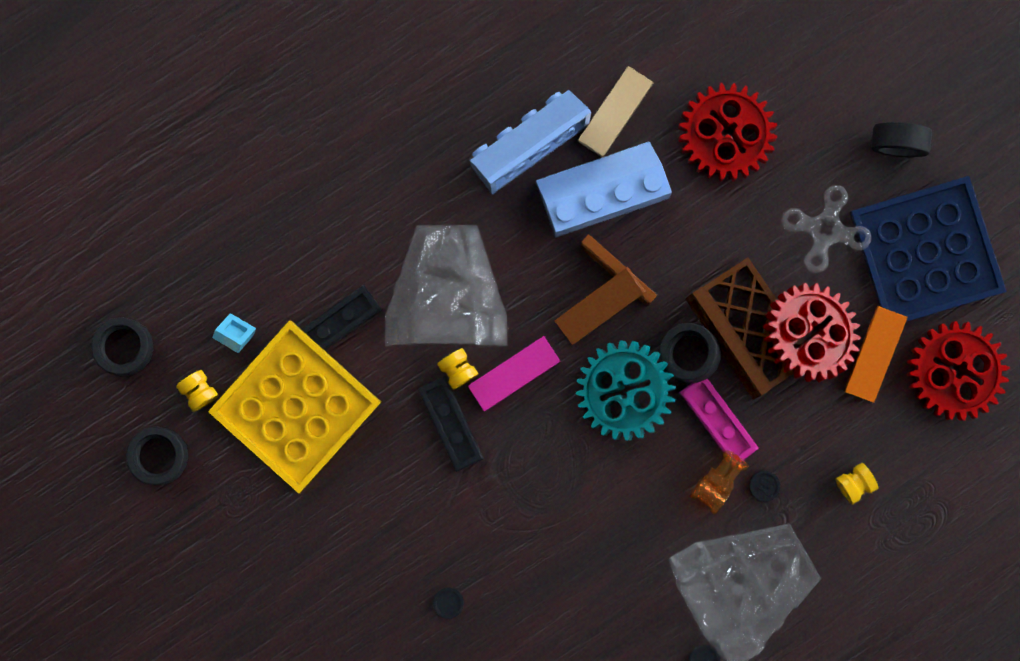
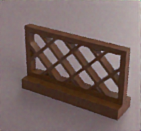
[685,257,815,400]

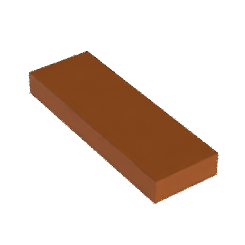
[581,234,657,306]
[554,267,646,345]

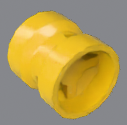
[437,348,478,390]
[176,370,219,412]
[835,463,879,505]

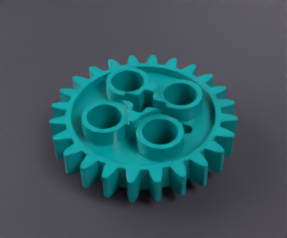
[576,340,676,440]

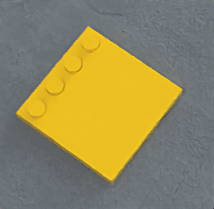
[208,320,381,494]

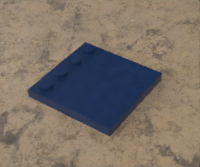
[850,176,1007,322]

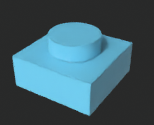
[212,313,256,353]

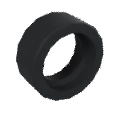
[871,122,932,158]
[91,317,154,376]
[660,323,721,383]
[126,427,189,485]

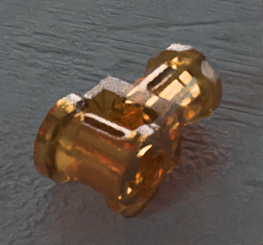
[689,450,748,515]

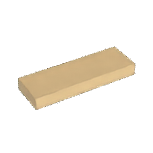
[578,66,653,158]

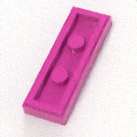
[468,336,561,412]
[679,379,759,467]

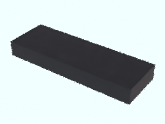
[301,285,382,351]
[418,376,484,472]

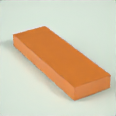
[844,306,908,403]

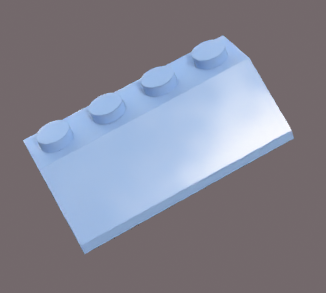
[470,90,591,194]
[536,142,672,238]

